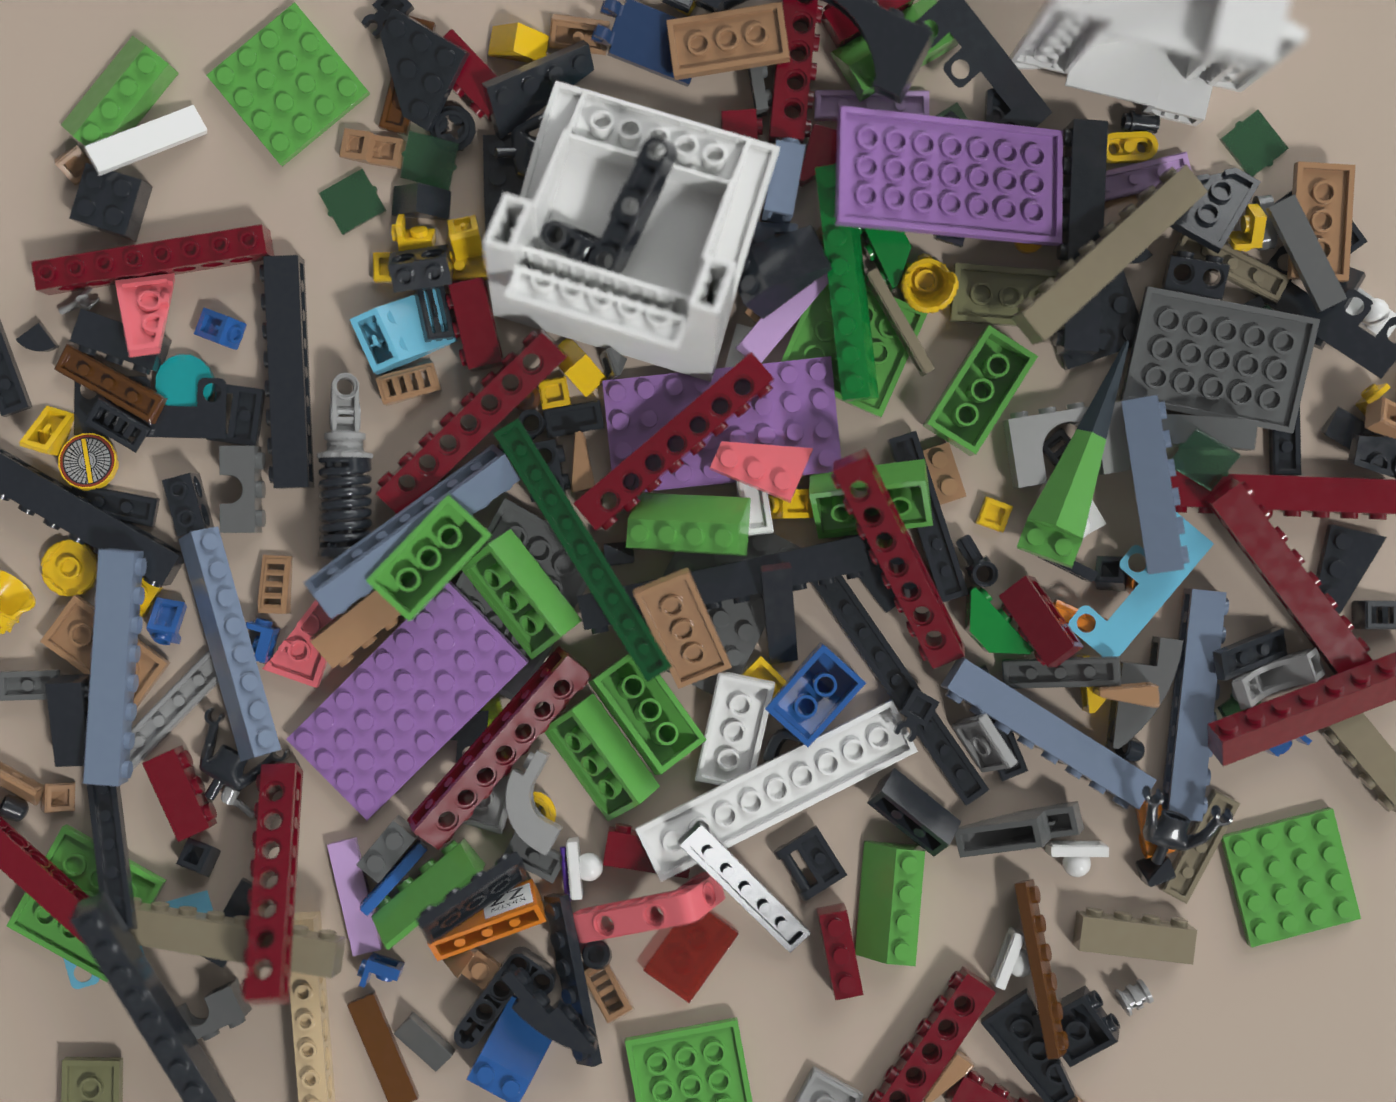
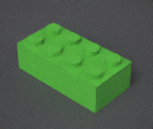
[922,325,1038,456]

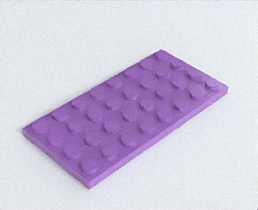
[835,106,1063,246]
[602,356,841,495]
[286,581,529,820]

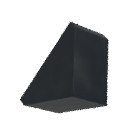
[392,183,452,220]

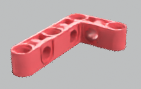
[573,872,726,943]

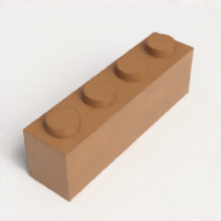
[310,588,401,668]

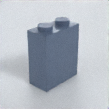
[761,138,805,223]

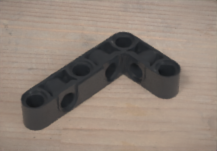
[541,136,677,274]

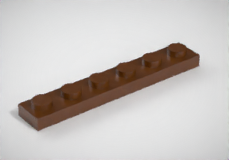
[1014,879,1069,1059]

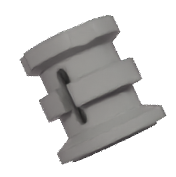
[1115,979,1154,1016]

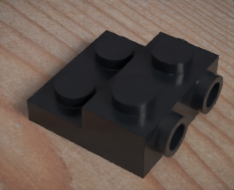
[1061,985,1120,1067]

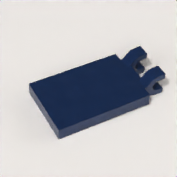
[591,0,692,87]

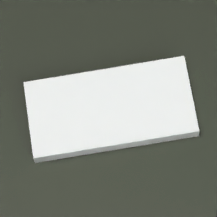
[695,671,775,786]

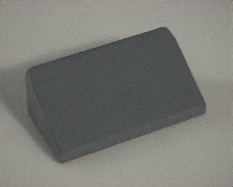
[394,1012,455,1072]

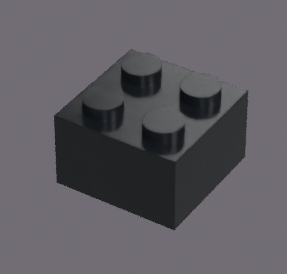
[69,163,153,241]

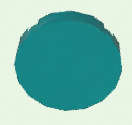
[155,354,215,407]

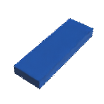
[360,840,427,916]

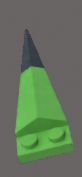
[1017,340,1129,569]

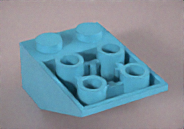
[350,289,458,376]

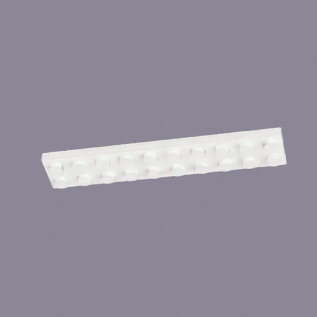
[635,700,918,882]

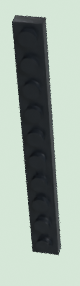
[811,576,990,806]

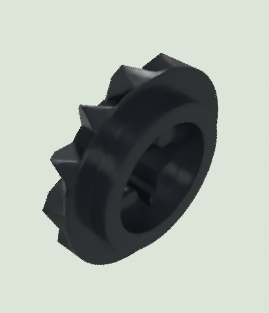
[430,106,476,153]

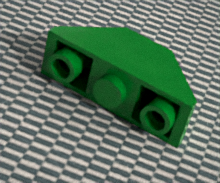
[859,227,912,292]
[965,586,1034,654]

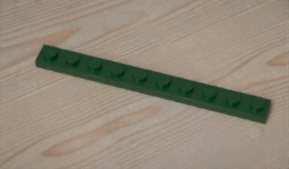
[493,418,672,683]

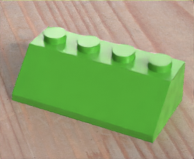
[831,0,959,102]
[61,36,179,146]
[809,459,933,539]
[626,493,751,556]
[366,495,494,622]
[461,529,582,659]
[588,653,707,775]
[544,693,660,821]
[371,838,486,950]
[855,840,925,966]

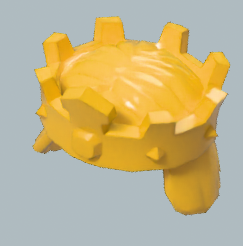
[898,253,959,313]
[0,570,36,634]

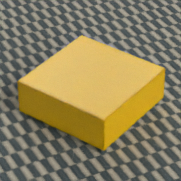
[538,376,571,410]
[975,496,1013,533]

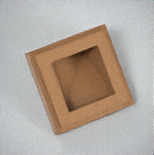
[54,145,93,186]
[41,782,75,813]

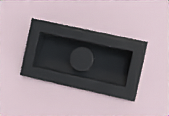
[1321,406,1382,449]

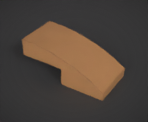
[339,128,406,170]

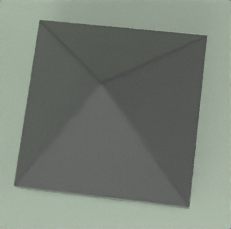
[599,347,627,380]

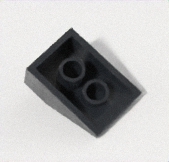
[738,225,833,319]

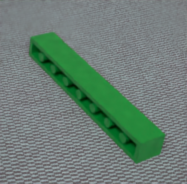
[815,164,879,402]

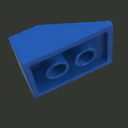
[765,642,866,748]
[466,995,552,1102]

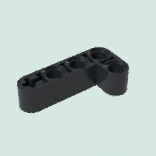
[454,947,557,1049]

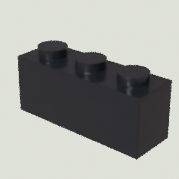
[70,309,172,375]
[45,674,90,767]
[867,768,961,857]

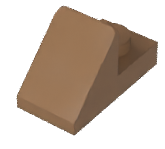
[443,947,501,990]

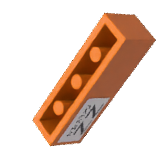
[427,879,546,961]

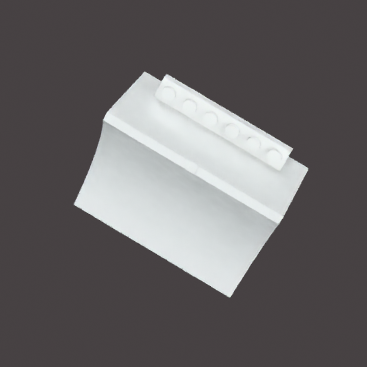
[1009,0,1308,127]
[483,81,780,382]

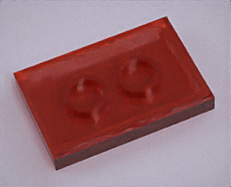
[643,911,739,1003]

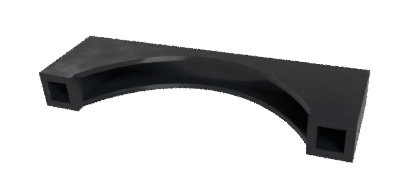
[694,0,934,104]

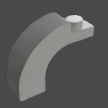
[1231,647,1326,710]
[506,749,563,856]

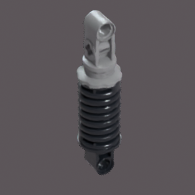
[317,373,373,561]

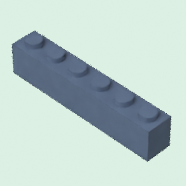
[1121,395,1190,574]

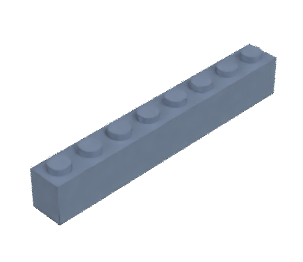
[303,444,520,619]
[178,526,281,761]
[83,549,147,786]
[1161,588,1229,822]
[941,658,1157,809]

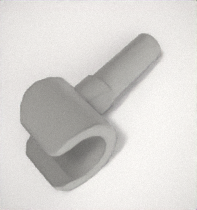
[58,287,100,315]
[221,786,254,819]

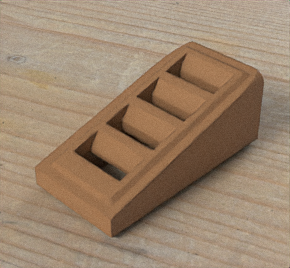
[375,362,442,406]
[1365,397,1396,439]
[571,431,595,493]
[257,555,293,614]
[1093,682,1160,708]
[584,964,635,1024]
[923,1049,974,1102]

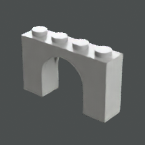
[1003,402,1132,489]

